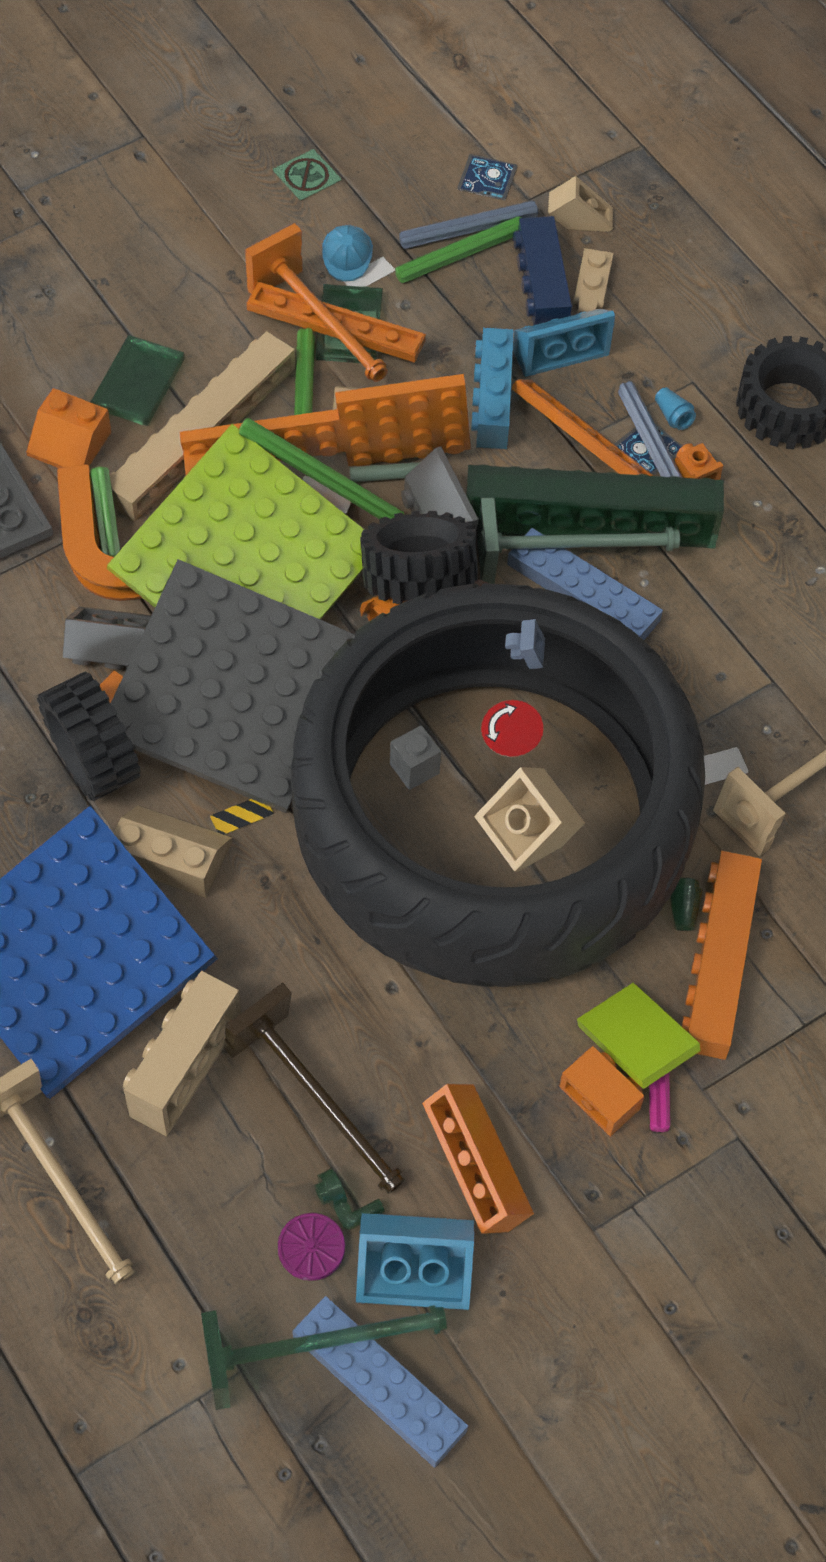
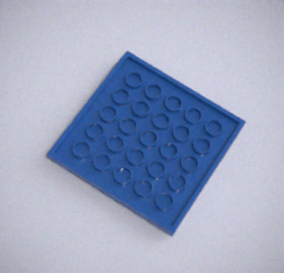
[0,806,218,1099]

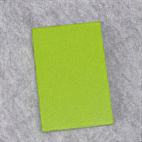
[577,983,701,1089]

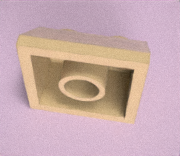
[474,767,585,872]

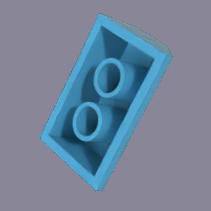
[513,309,615,377]
[356,1213,474,1310]

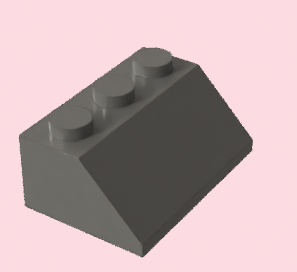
[401,447,478,540]
[63,606,152,669]

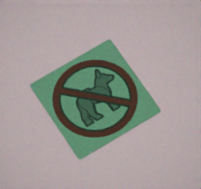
[273,149,341,200]

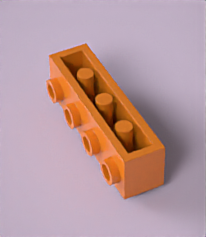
[422,1084,534,1234]

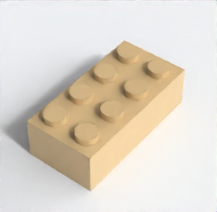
[123,971,241,1137]

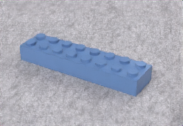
[507,528,663,640]
[293,1296,468,1468]

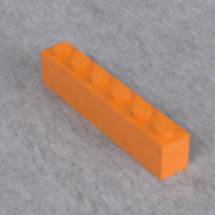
[681,850,762,1060]

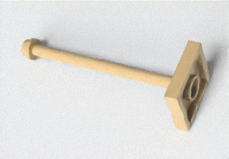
[713,750,826,857]
[0,1059,134,1285]

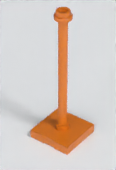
[245,223,388,382]

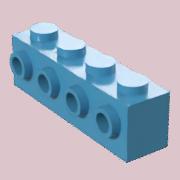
[471,328,513,449]

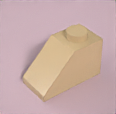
[548,176,613,232]

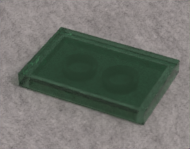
[316,284,383,363]
[91,335,185,426]

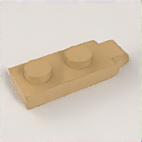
[573,248,613,314]

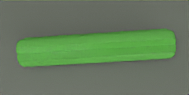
[90,467,120,557]

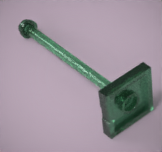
[201,1305,447,1410]

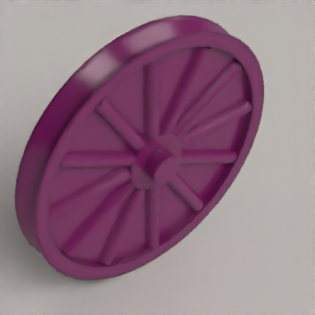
[278,1213,345,1281]

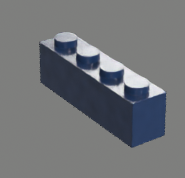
[513,216,572,325]

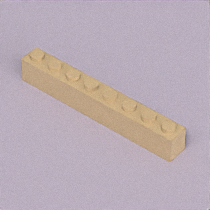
[110,331,295,522]

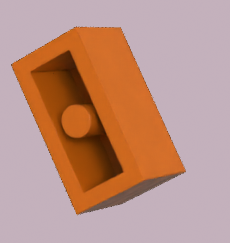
[559,1046,644,1137]

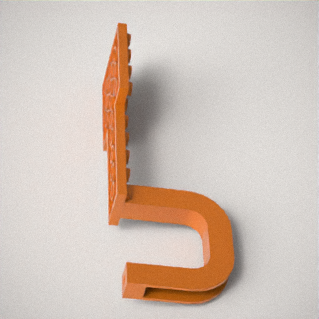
[57,374,471,601]

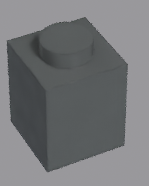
[390,725,441,790]

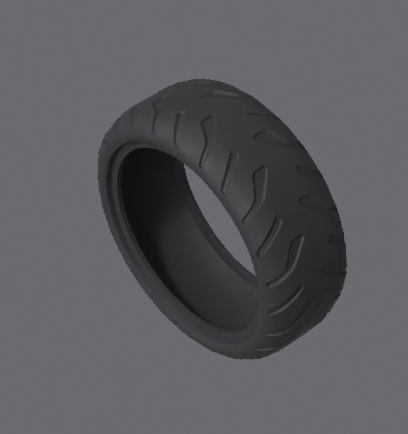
[291,583,705,987]

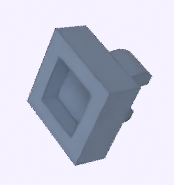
[505,619,545,669]

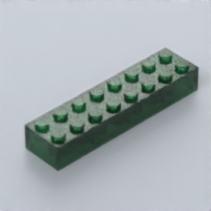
[466,464,724,549]

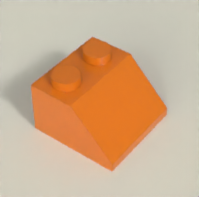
[26,388,111,468]

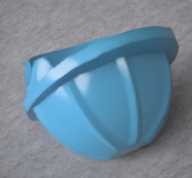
[322,225,373,282]

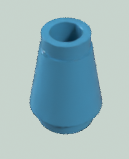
[655,387,696,430]

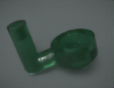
[314,1168,385,1230]

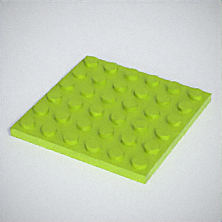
[107,424,364,620]

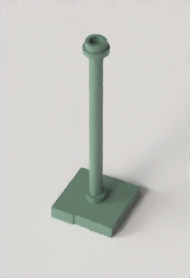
[477,498,680,584]

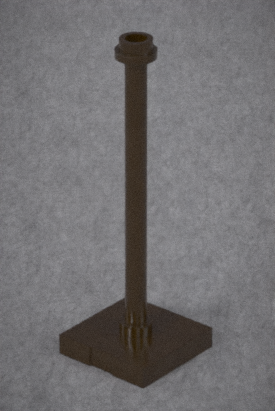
[224,982,405,1194]

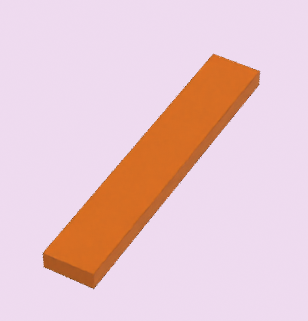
[247,282,426,363]
[511,379,666,496]

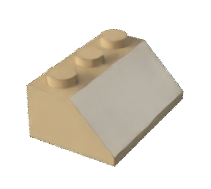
[113,805,232,898]

